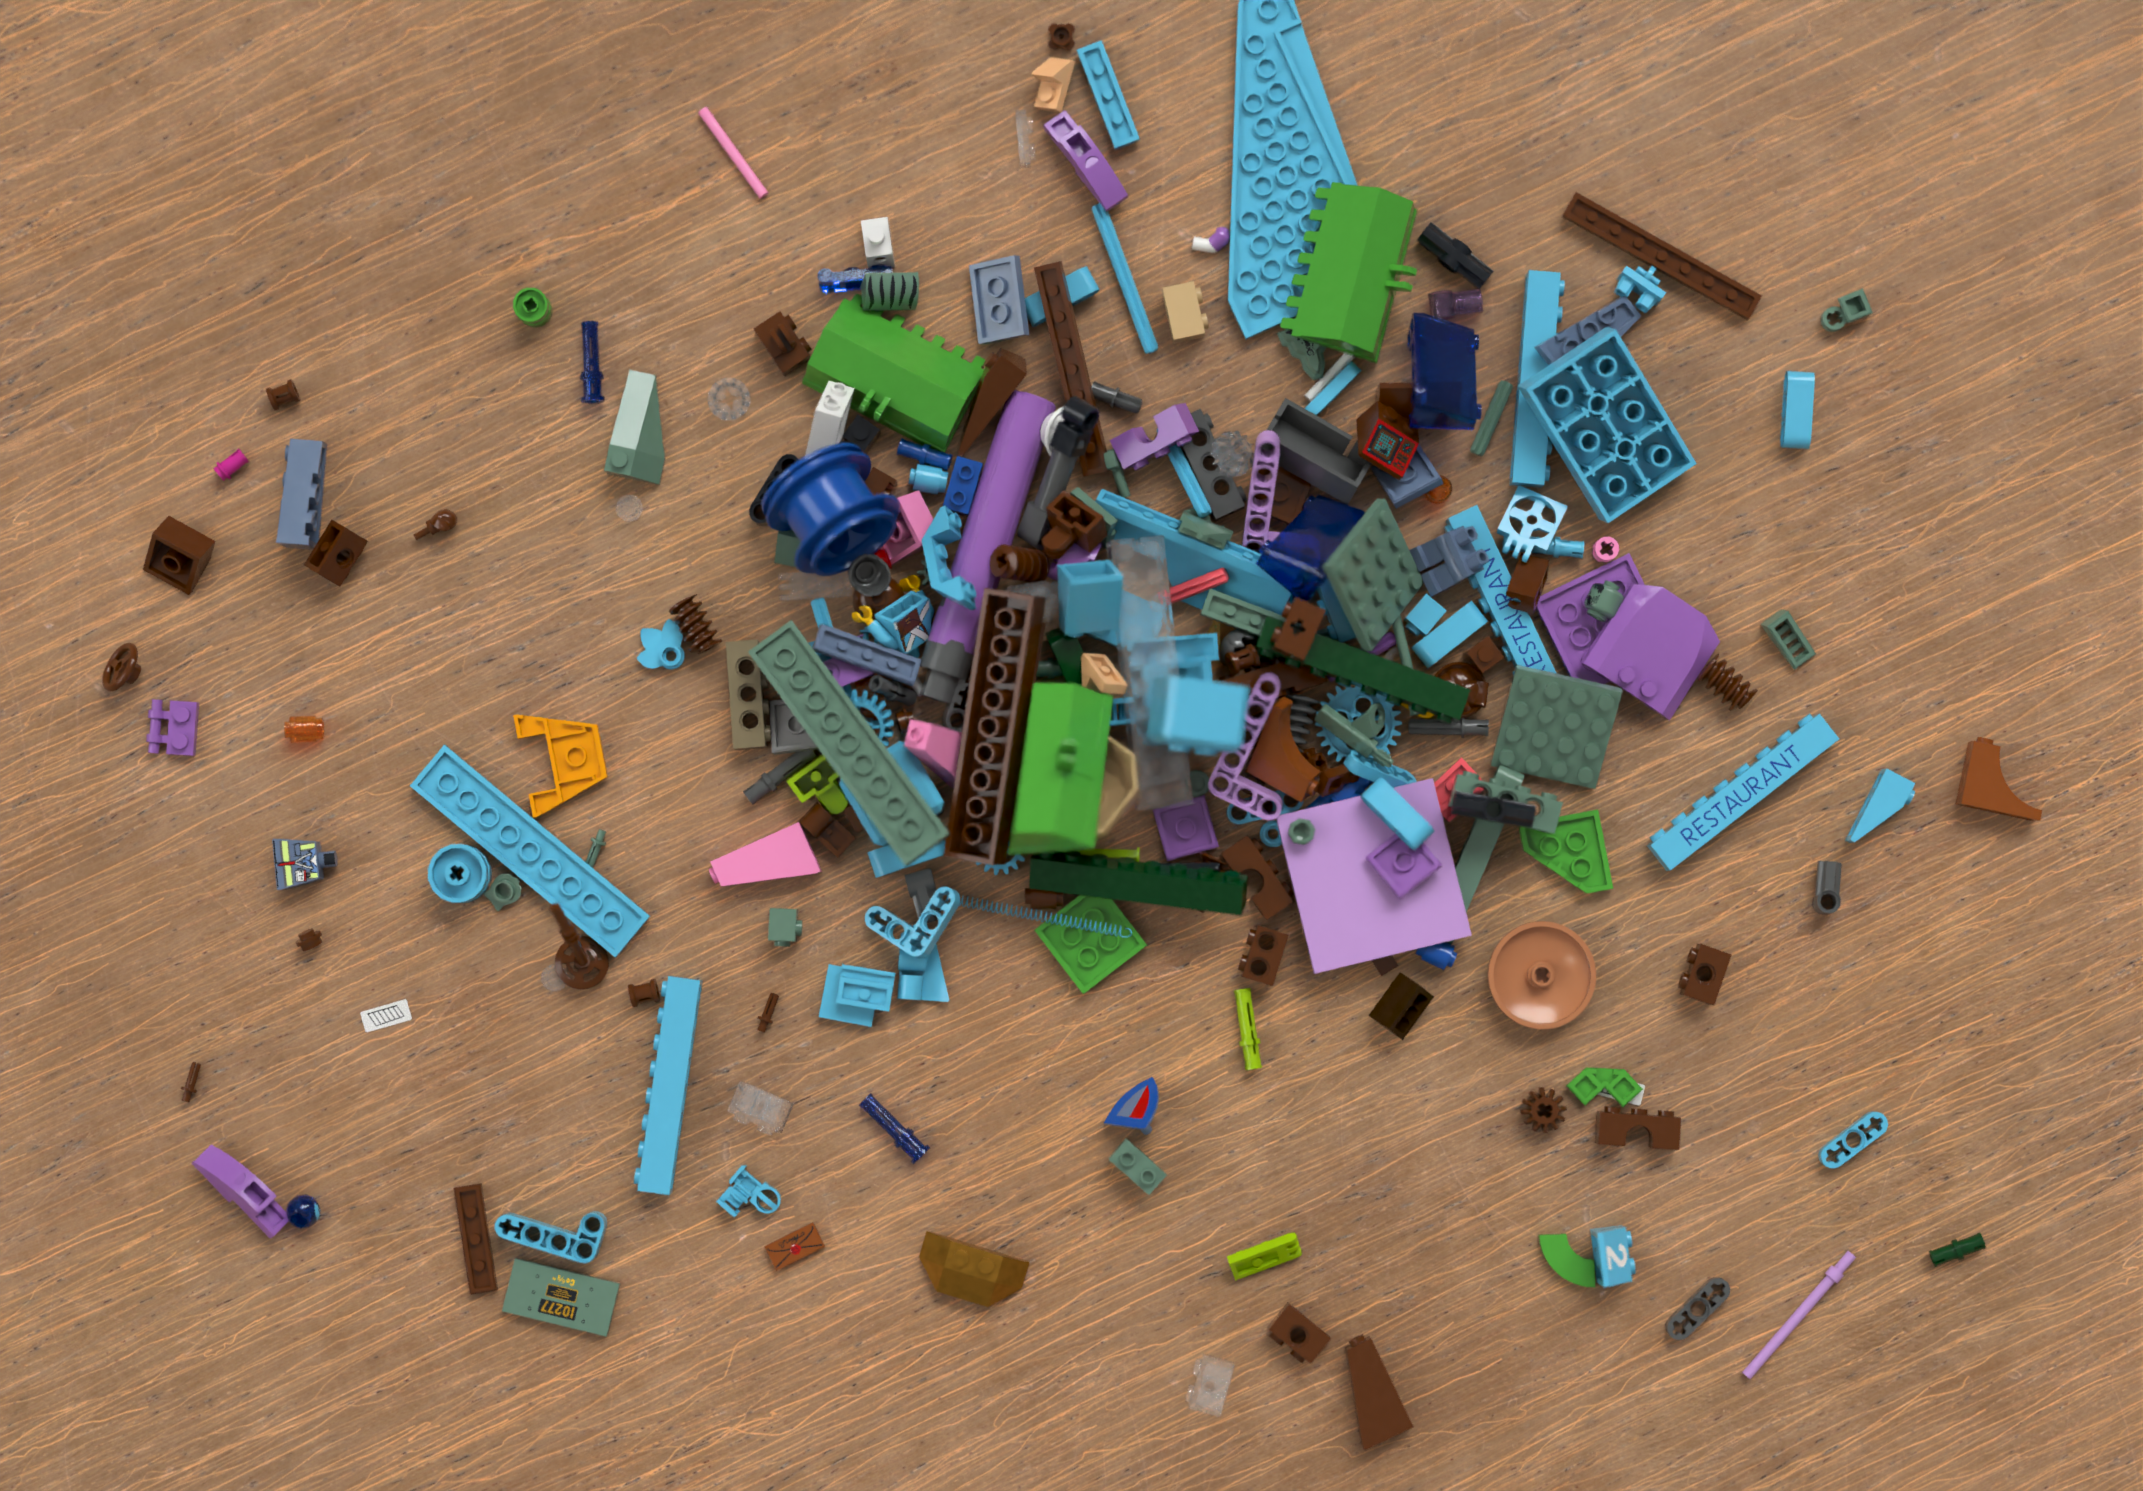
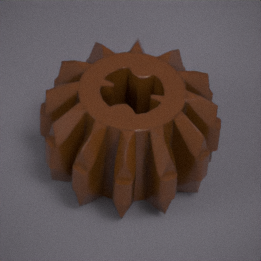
[1520,1087,1567,1133]

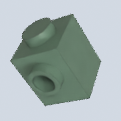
[768,908,803,947]

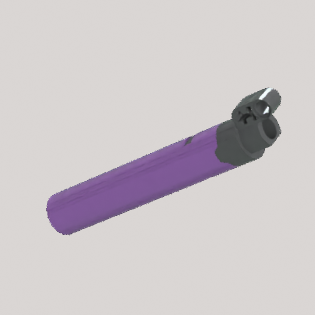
[919,390,1056,732]

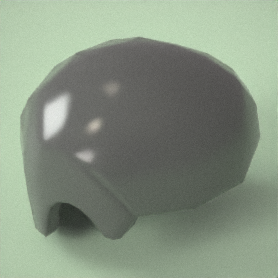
[848,553,891,597]
[1219,629,1257,667]

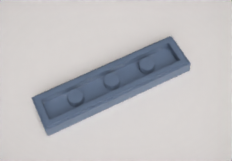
[813,624,921,686]

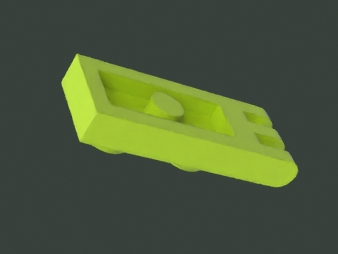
[1226,1233,1302,1281]

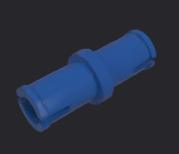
[897,438,953,471]

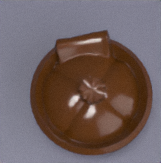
[1435,662,1489,718]

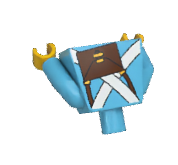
[852,575,934,658]

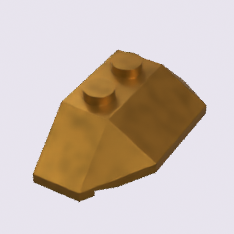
[919,1231,1030,1307]

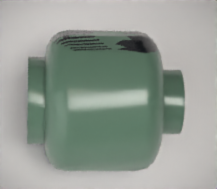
[1584,580,1624,622]

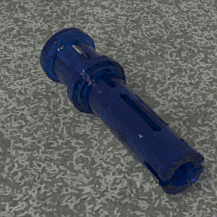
[580,321,605,404]
[859,1093,931,1164]

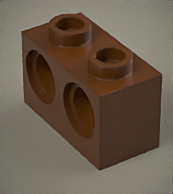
[1238,925,1289,986]

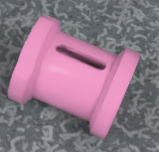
[1592,537,1619,563]

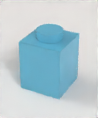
[1404,593,1447,637]

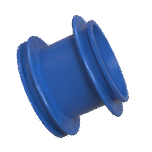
[761,443,900,576]

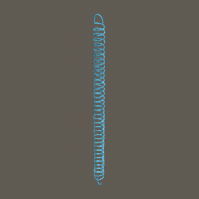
[945,895,1132,938]

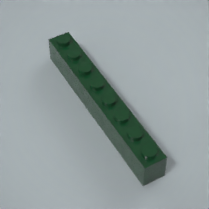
[1255,616,1471,724]
[1029,850,1248,916]

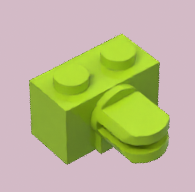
[786,754,848,814]

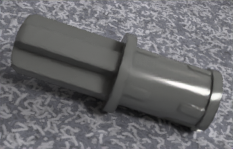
[1092,381,1142,414]

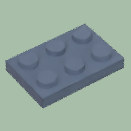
[969,255,1029,345]

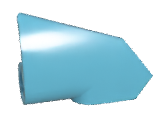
[897,924,949,1002]

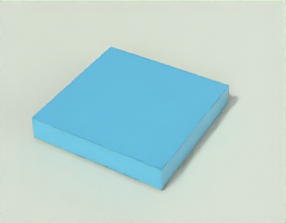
[819,964,875,1027]

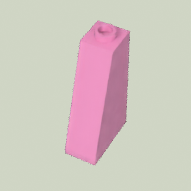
[904,719,962,788]
[709,822,822,887]

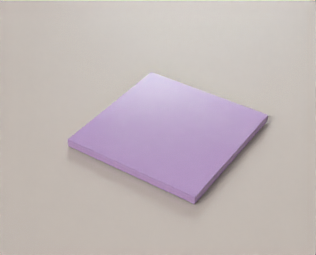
[1276,778,1471,974]

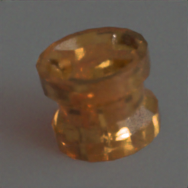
[1424,475,1452,504]

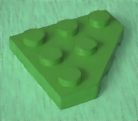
[1518,810,1613,894]

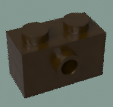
[1369,972,1434,1040]

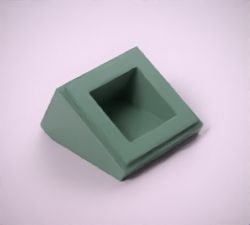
[1837,288,1873,323]

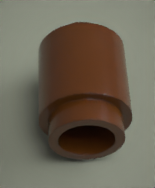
[1025,888,1063,910]

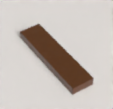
[454,1183,498,1295]

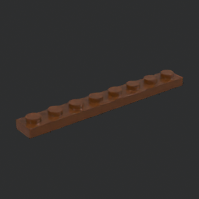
[1562,192,1762,321]
[1034,261,1110,477]

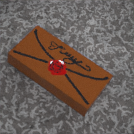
[765,1222,825,1271]

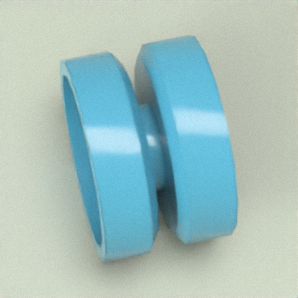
[428,844,492,903]

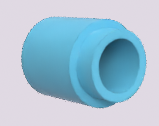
[908,464,948,495]

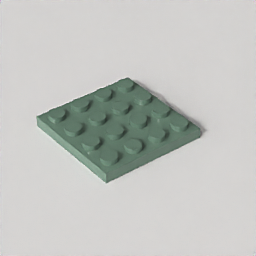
[1323,499,1424,651]
[1491,665,1622,789]

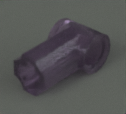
[1428,289,1483,321]

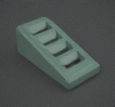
[1761,609,1816,669]

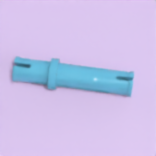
[1502,536,1584,558]

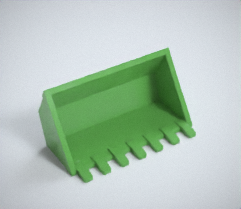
[1280,182,1417,364]
[802,294,985,453]
[1008,683,1113,855]

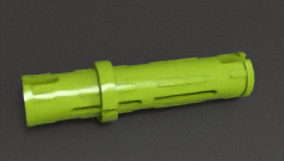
[1234,988,1262,1070]

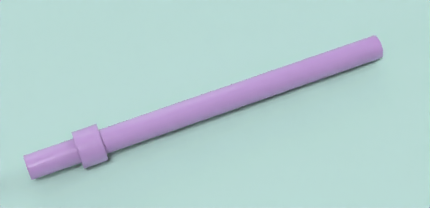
[1742,1251,1856,1379]

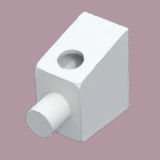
[861,217,895,271]

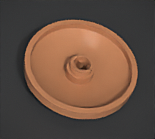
[1487,921,1596,1029]

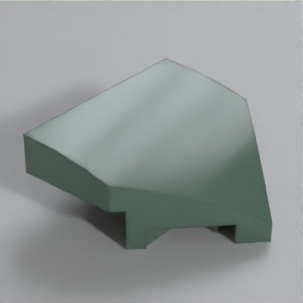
[1178,511,1233,549]

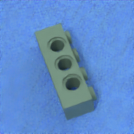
[1448,771,1563,834]

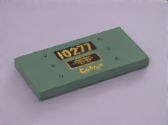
[502,1258,620,1337]

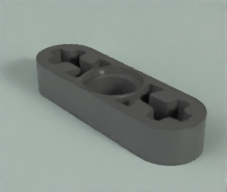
[1665,1277,1730,1340]

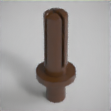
[757,993,779,1033]
[181,1062,201,1102]

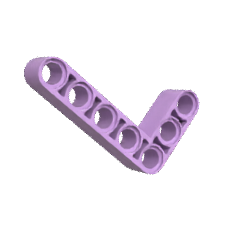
[1242,430,1319,568]
[1208,673,1283,821]

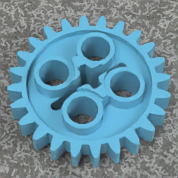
[1315,685,1402,762]

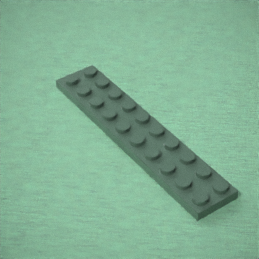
[748,620,950,867]

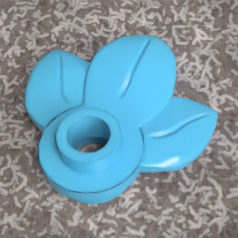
[637,619,685,669]

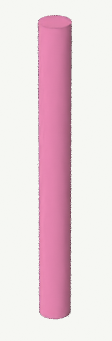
[698,107,768,199]

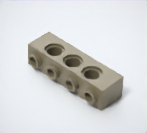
[726,639,771,750]

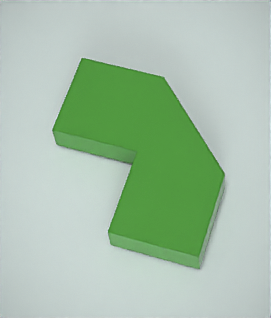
[1566,1067,1643,1107]

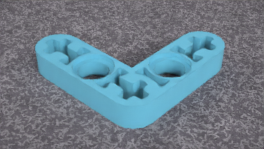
[865,887,960,958]

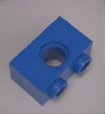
[943,456,983,517]

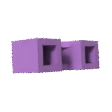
[1110,403,1199,471]

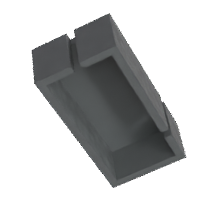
[1261,398,1371,505]

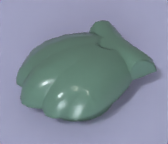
[483,873,522,911]

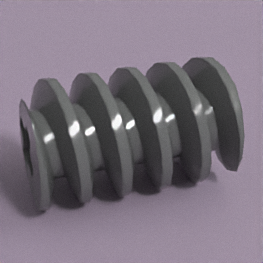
[1286,694,1319,753]

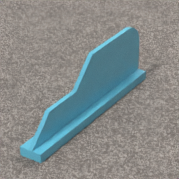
[1095,489,1301,615]

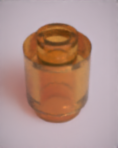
[284,715,324,743]

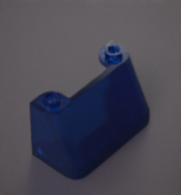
[1407,313,1482,430]
[1256,494,1366,602]

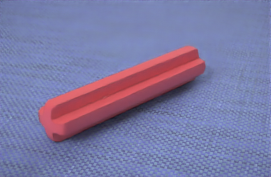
[1155,568,1229,608]

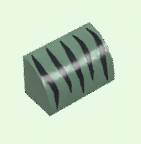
[861,272,919,311]

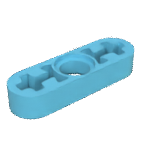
[1305,361,1362,416]
[1344,750,1417,788]
[1818,1111,1888,1168]

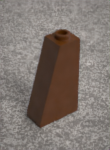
[1345,1334,1414,1450]

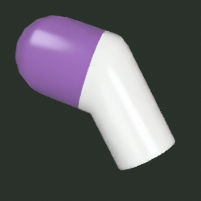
[1192,227,1230,253]

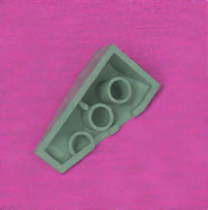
[604,370,665,485]

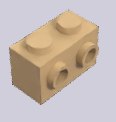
[1162,281,1209,344]

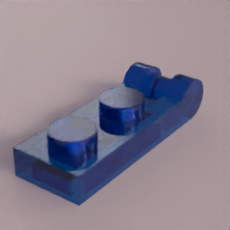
[817,264,892,293]

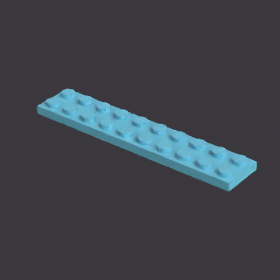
[410,745,651,958]

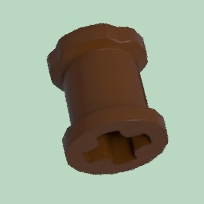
[266,379,301,411]
[1225,644,1260,675]
[628,979,660,1007]

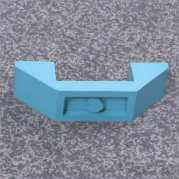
[921,506,977,610]

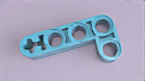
[495,1211,607,1263]

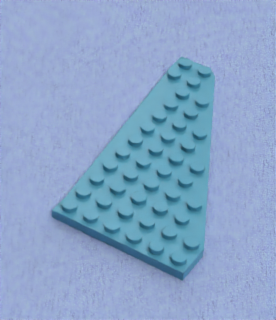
[1228,0,1358,340]

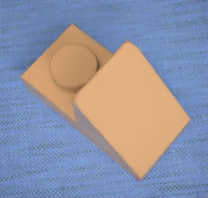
[1031,57,1075,113]
[1081,653,1128,695]

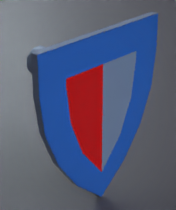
[1104,1077,1159,1135]

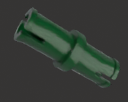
[1929,1232,1986,1267]

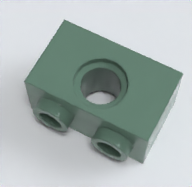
[1108,1138,1167,1195]

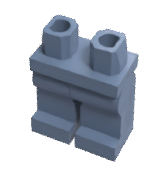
[1409,526,1489,597]

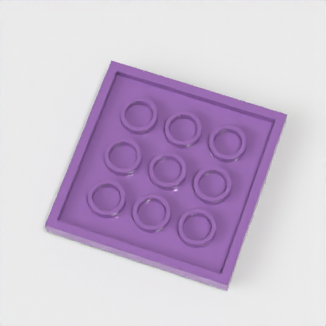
[1536,553,1645,684]

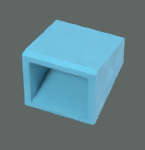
[1057,560,1123,637]

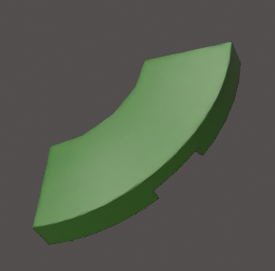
[1538,1233,1595,1287]

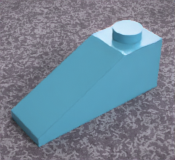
[1845,768,1915,843]

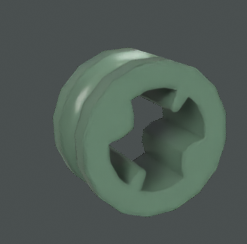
[1820,306,1846,332]

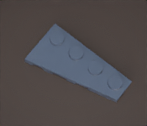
[1534,296,1642,365]

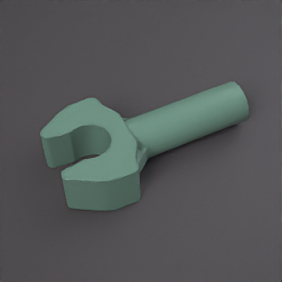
[1104,448,1131,498]

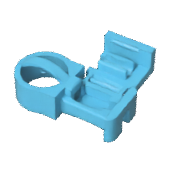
[716,1165,781,1218]

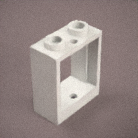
[805,381,855,457]

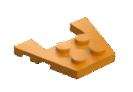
[513,714,608,818]

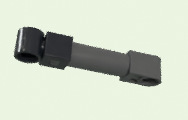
[1017,396,1100,551]

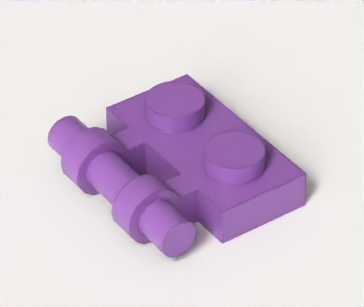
[146,699,199,756]

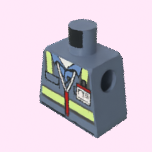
[272,839,338,890]

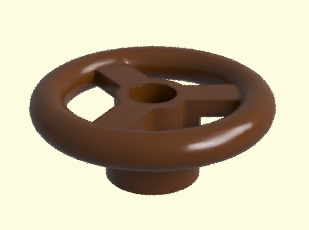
[102,643,141,692]

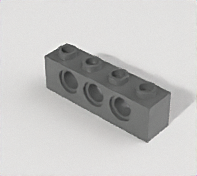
[1181,409,1247,521]

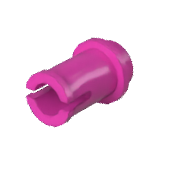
[213,448,249,481]

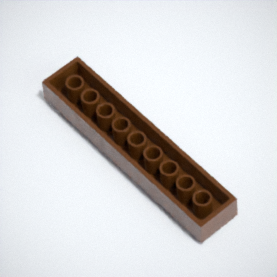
[944,588,1046,865]

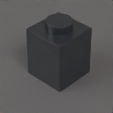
[843,414,881,454]

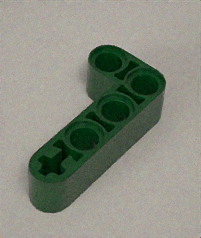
[1045,627,1112,720]

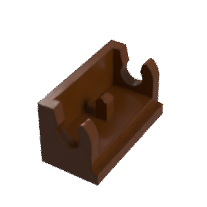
[1506,553,1550,616]

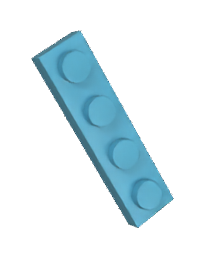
[1077,40,1140,150]

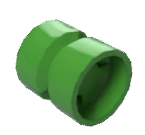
[513,287,552,327]

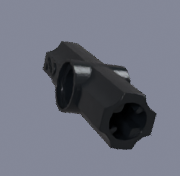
[1417,222,1494,290]
[1451,791,1536,829]

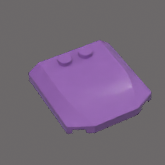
[1580,583,1720,720]

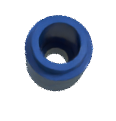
[1415,942,1457,970]

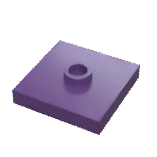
[1153,795,1219,861]
[1366,834,1442,900]

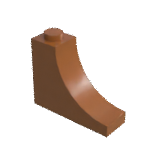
[1246,697,1321,802]
[1955,737,2042,822]

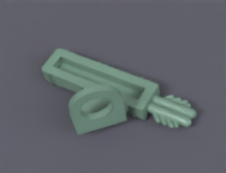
[1315,703,1394,768]

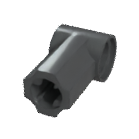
[1812,861,1842,915]
[905,868,941,923]

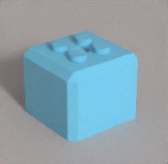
[1146,676,1250,756]
[839,741,945,846]

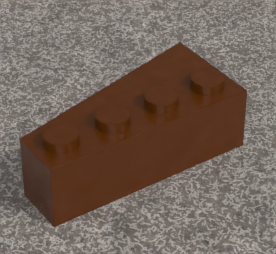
[1218,658,1328,708]

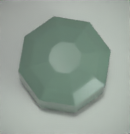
[1288,818,1315,845]

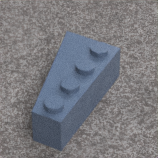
[276,439,327,550]

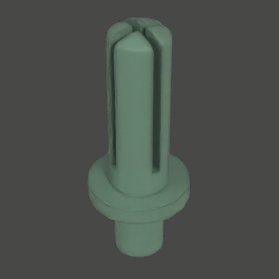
[585,829,606,867]

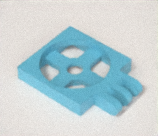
[1497,485,1568,563]

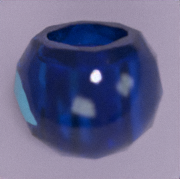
[286,1194,321,1229]

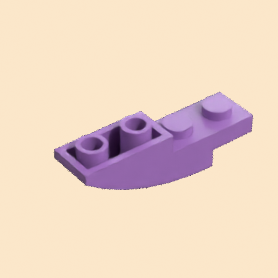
[1044,110,1128,212]
[192,1144,291,1238]

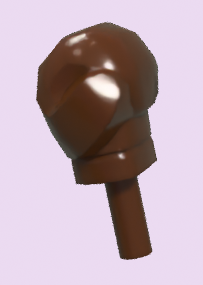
[414,509,457,540]

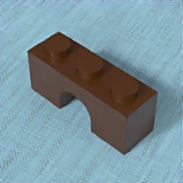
[1220,835,1294,920]
[1595,1106,1681,1150]

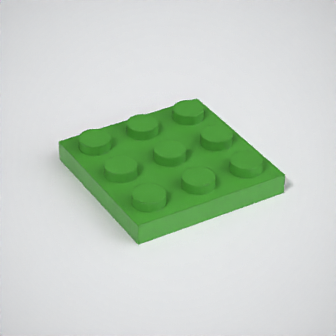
[1034,895,1147,994]

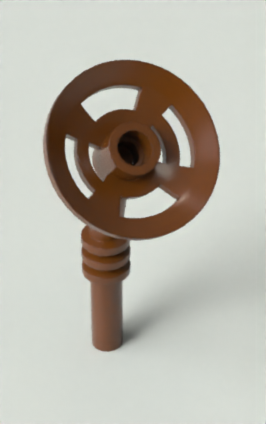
[550,903,609,990]

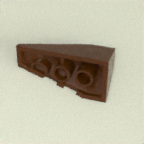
[957,348,1027,456]

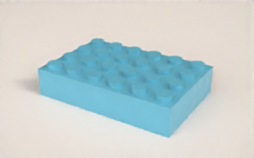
[1518,327,1697,523]

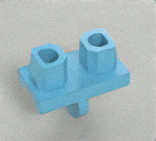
[1614,266,1666,313]

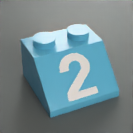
[1590,1225,1636,1287]

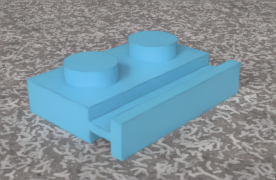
[836,964,896,1011]

